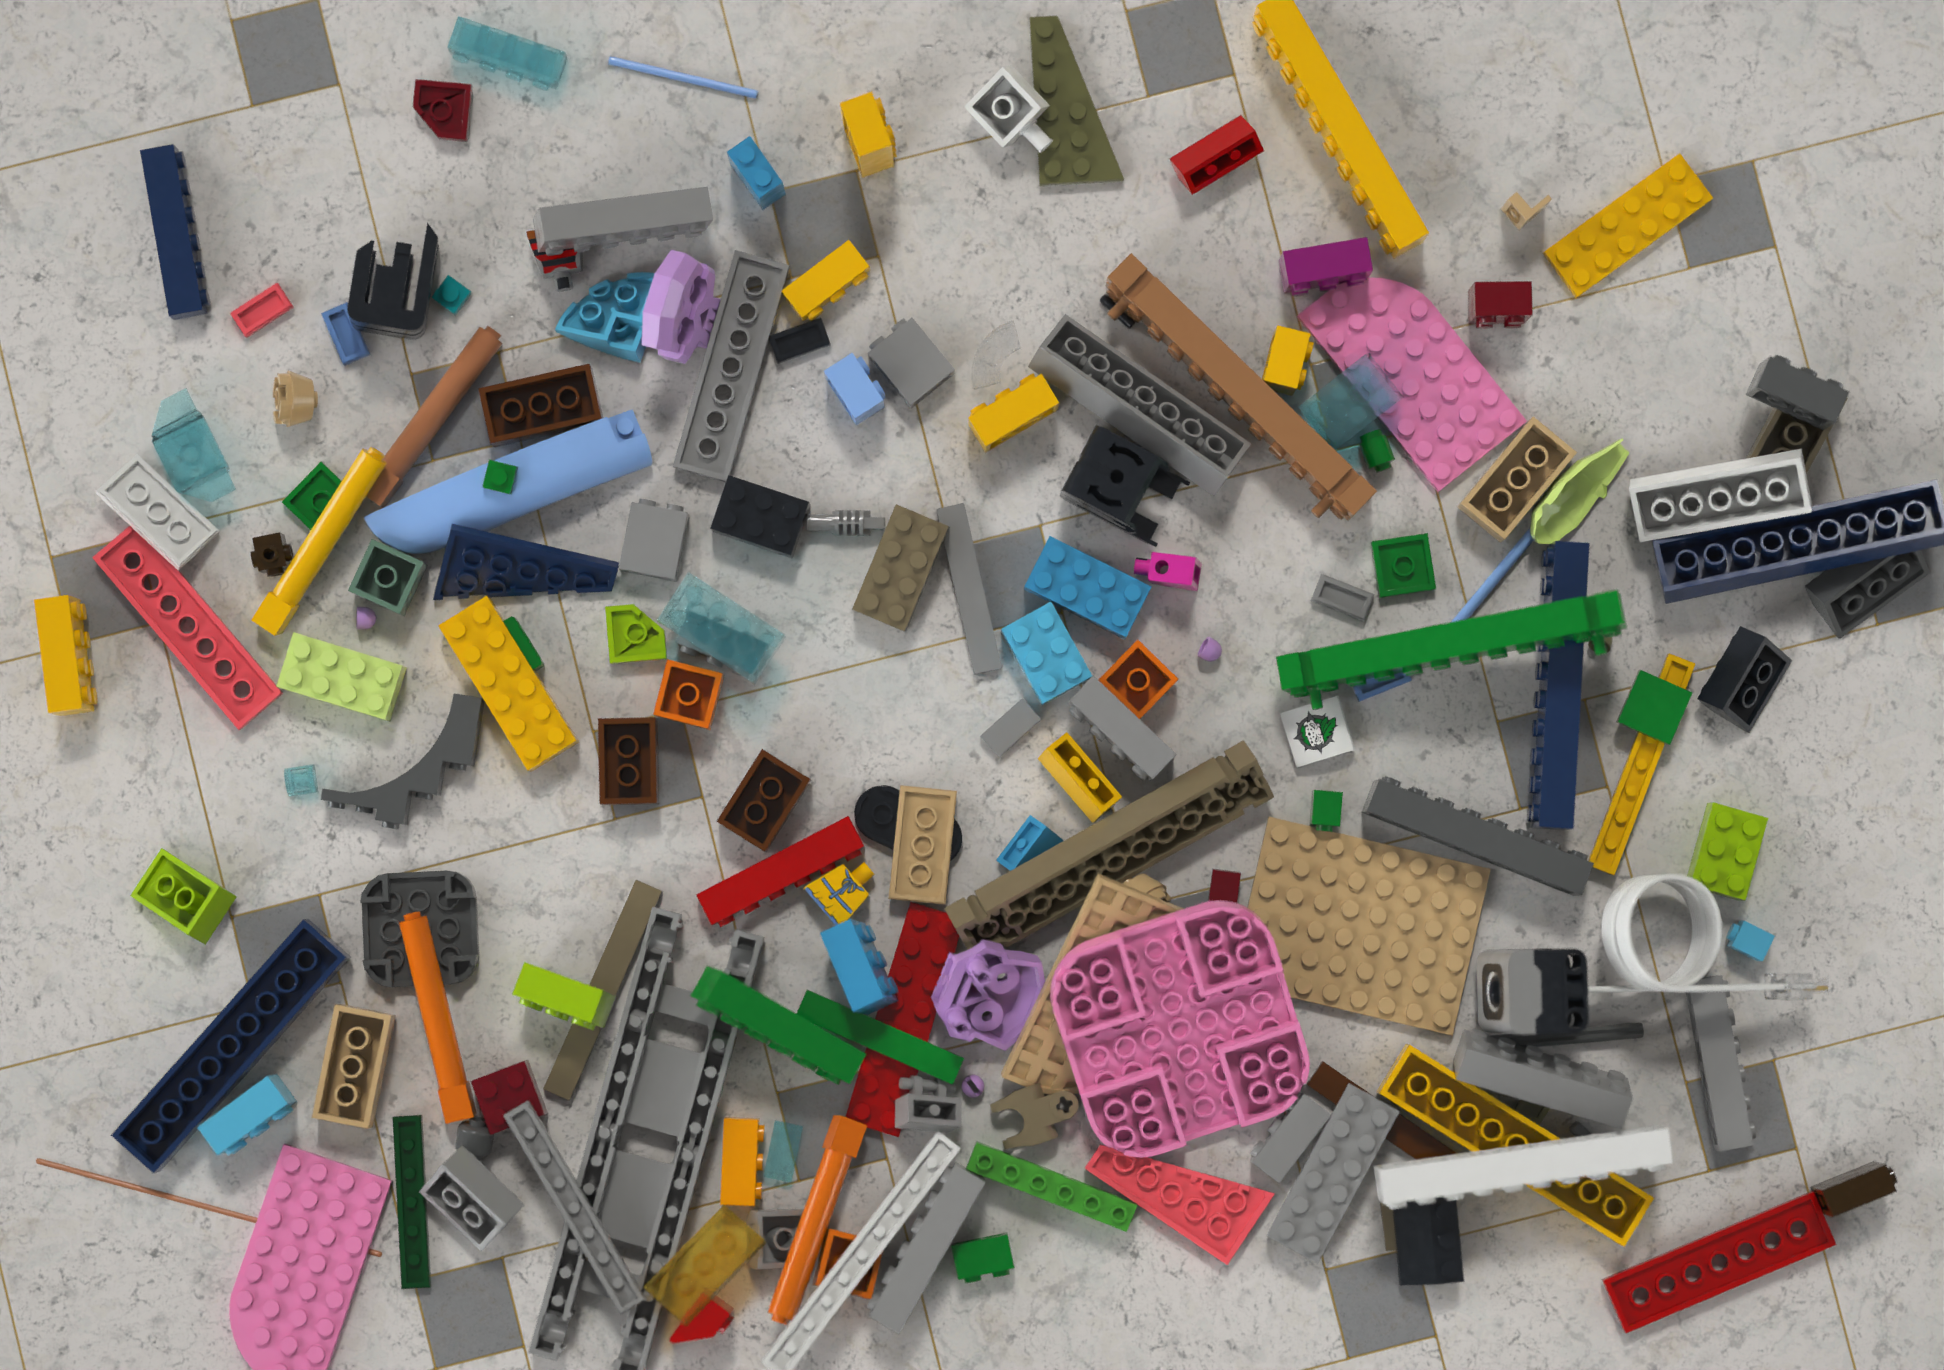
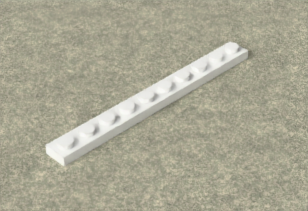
[760,1131,961,1370]

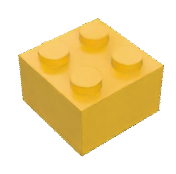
[1262,325,1314,396]

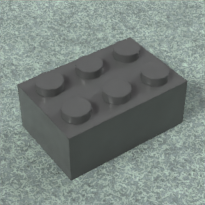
[1746,355,1849,430]

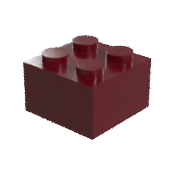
[1468,281,1533,329]
[471,1060,548,1135]

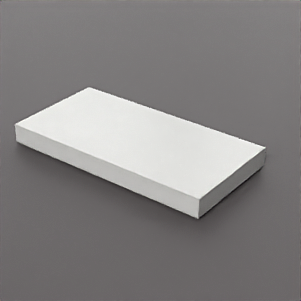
[96,454,219,571]

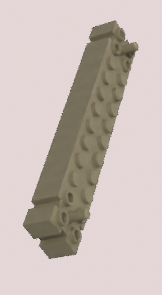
[944,740,1274,950]

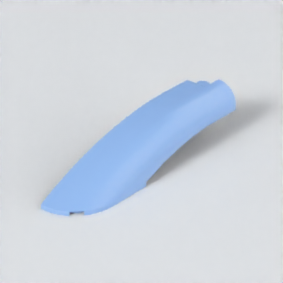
[364,409,652,554]

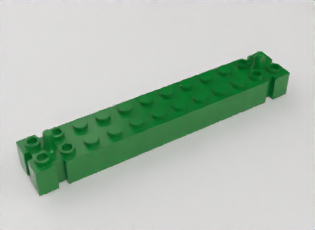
[1276,590,1627,710]

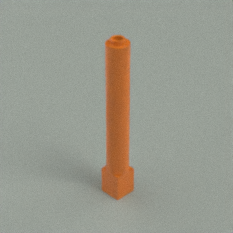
[399,911,477,1124]
[768,1115,867,1325]

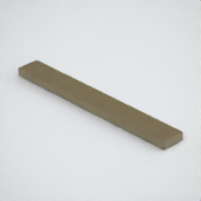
[543,880,662,1101]

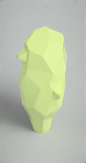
[1530,438,1629,544]

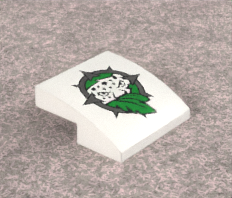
[1280,696,1355,768]

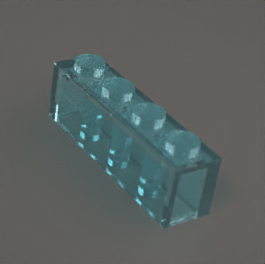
[447,16,567,91]

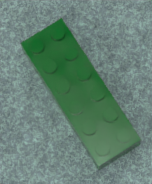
[690,966,866,1085]

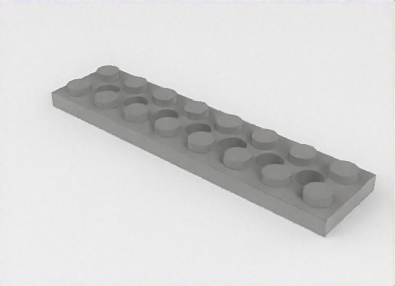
[673,250,790,482]

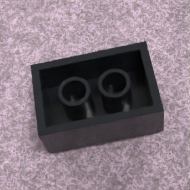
[710,475,810,559]

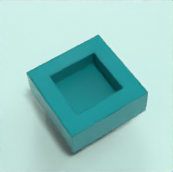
[432,275,472,315]

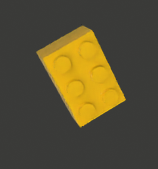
[968,373,1059,453]

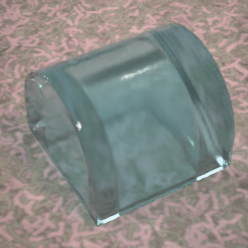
[284,764,318,797]

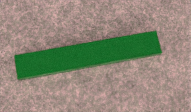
[796,989,964,1085]

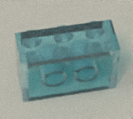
[1298,353,1404,450]

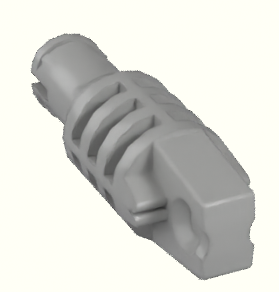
[807,510,885,536]

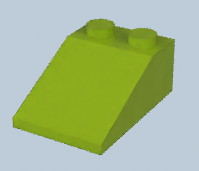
[130,848,237,945]

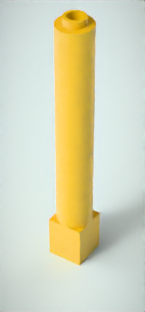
[251,447,387,636]

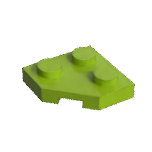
[605,604,667,664]

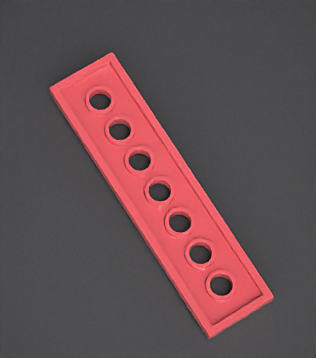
[92,526,283,730]

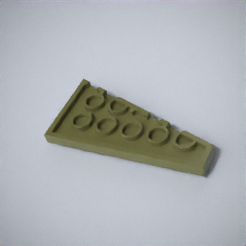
[1029,16,1124,186]

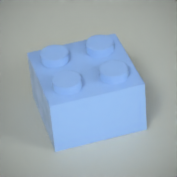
[824,352,886,426]

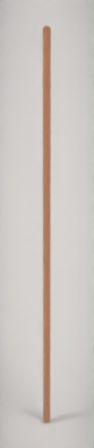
[36,1158,382,1257]

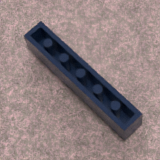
[140,144,210,320]

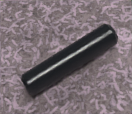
[1100,294,1135,329]

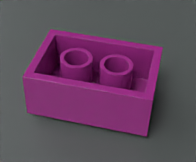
[1279,237,1373,296]

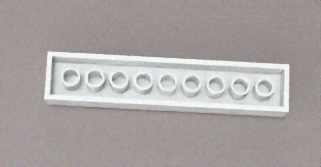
[1374,1125,1673,1209]

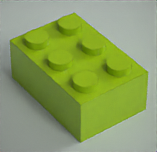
[1687,802,1768,901]
[512,962,616,1031]

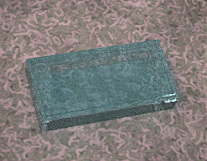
[763,1120,803,1182]

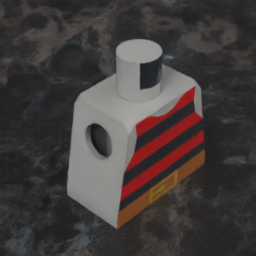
[526,230,583,292]

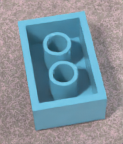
[1001,602,1092,705]
[197,1074,297,1156]

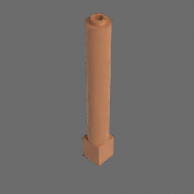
[366,326,503,508]

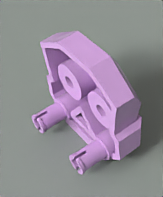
[642,250,721,364]
[931,939,1045,1051]

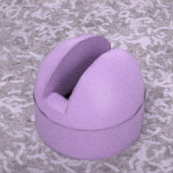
[356,607,376,630]
[1198,637,1222,662]
[962,1075,984,1098]

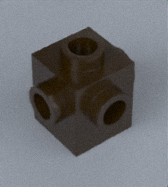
[251,532,294,577]

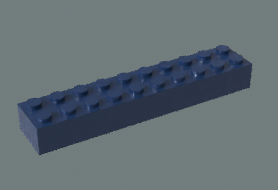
[1652,479,1944,604]
[1527,541,1590,830]
[111,919,351,1174]

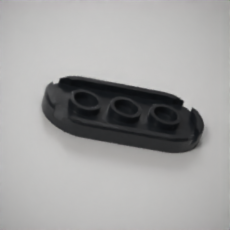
[854,785,962,861]

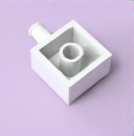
[964,65,1053,153]

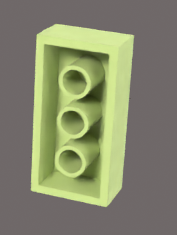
[276,632,407,722]

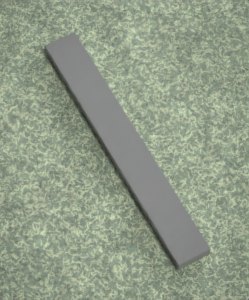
[503,1100,646,1314]

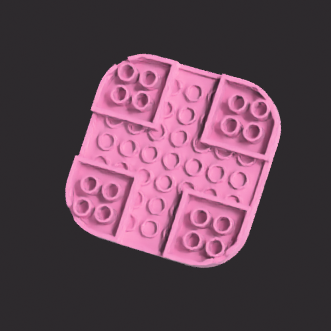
[1050,901,1310,1157]

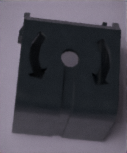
[347,222,439,340]
[1060,425,1190,547]

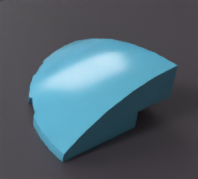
[555,272,655,363]

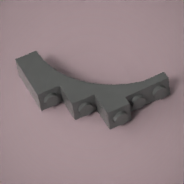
[320,694,485,829]

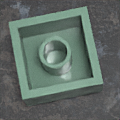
[348,539,428,616]

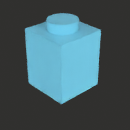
[1726,921,1775,962]

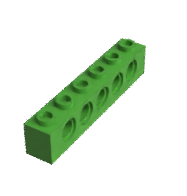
[966,1141,1137,1232]

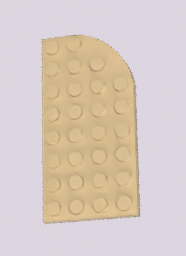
[1001,874,1183,1095]

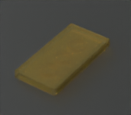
[644,1205,766,1327]

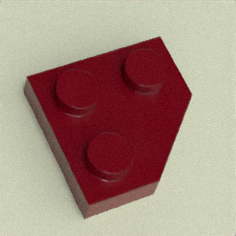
[413,79,473,142]

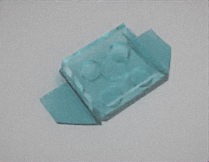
[151,388,236,502]

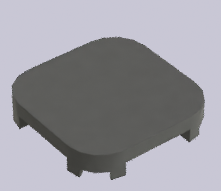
[360,870,479,987]

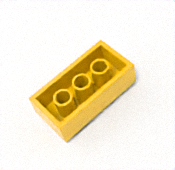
[839,91,897,178]
[34,595,98,716]

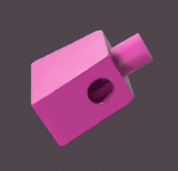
[1134,552,1202,591]

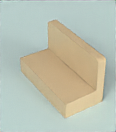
[1501,192,1552,230]

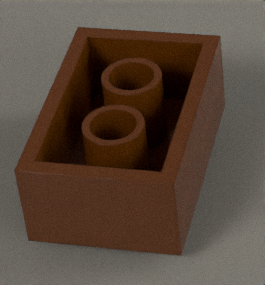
[598,717,659,805]
[716,749,812,852]

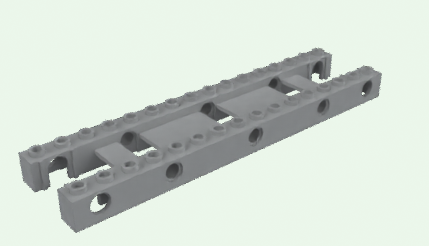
[528,907,765,1370]

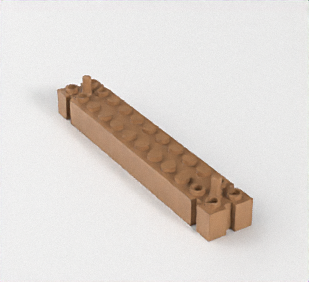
[1105,253,1377,521]

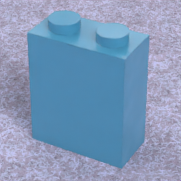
[727,136,786,210]

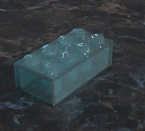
[657,572,786,685]

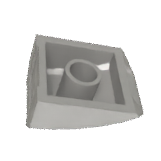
[746,1209,804,1269]

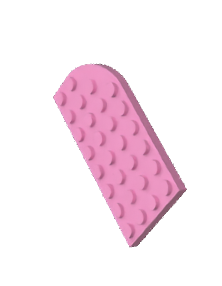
[1297,278,1527,492]
[229,1144,393,1370]

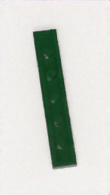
[392,1115,431,1289]

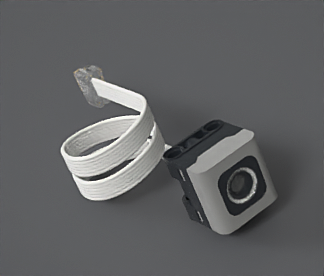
[1477,874,1828,1035]

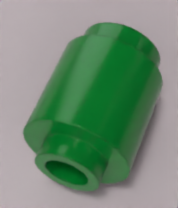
[1359,429,1395,473]

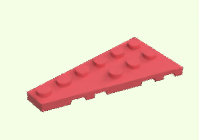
[1084,1144,1275,1265]

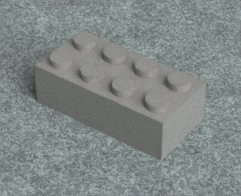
[1068,676,1176,781]

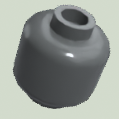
[455,1116,494,1161]

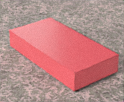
[230,283,294,338]

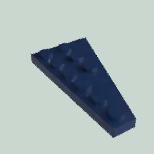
[433,524,619,600]

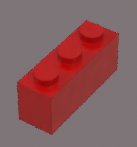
[1169,115,1264,195]

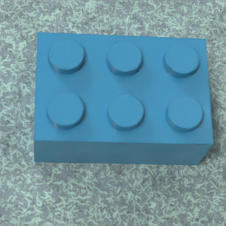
[820,919,898,1015]

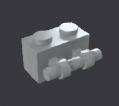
[895,1076,962,1133]

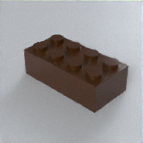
[478,364,603,448]

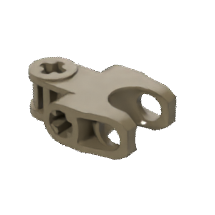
[990,1082,1079,1149]

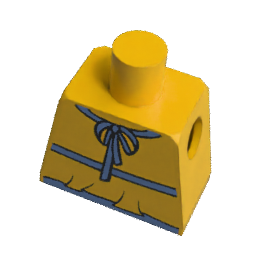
[804,862,875,926]

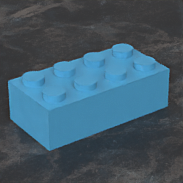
[1024,536,1152,640]

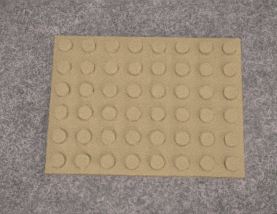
[1247,817,1491,1036]

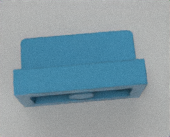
[996,815,1064,871]

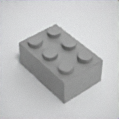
[419,1145,524,1251]

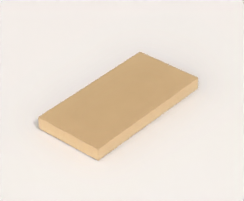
[889,785,957,905]

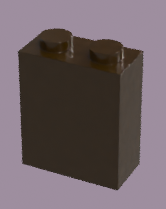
[1810,1161,1898,1217]

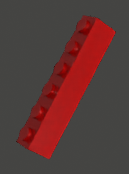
[696,816,865,928]

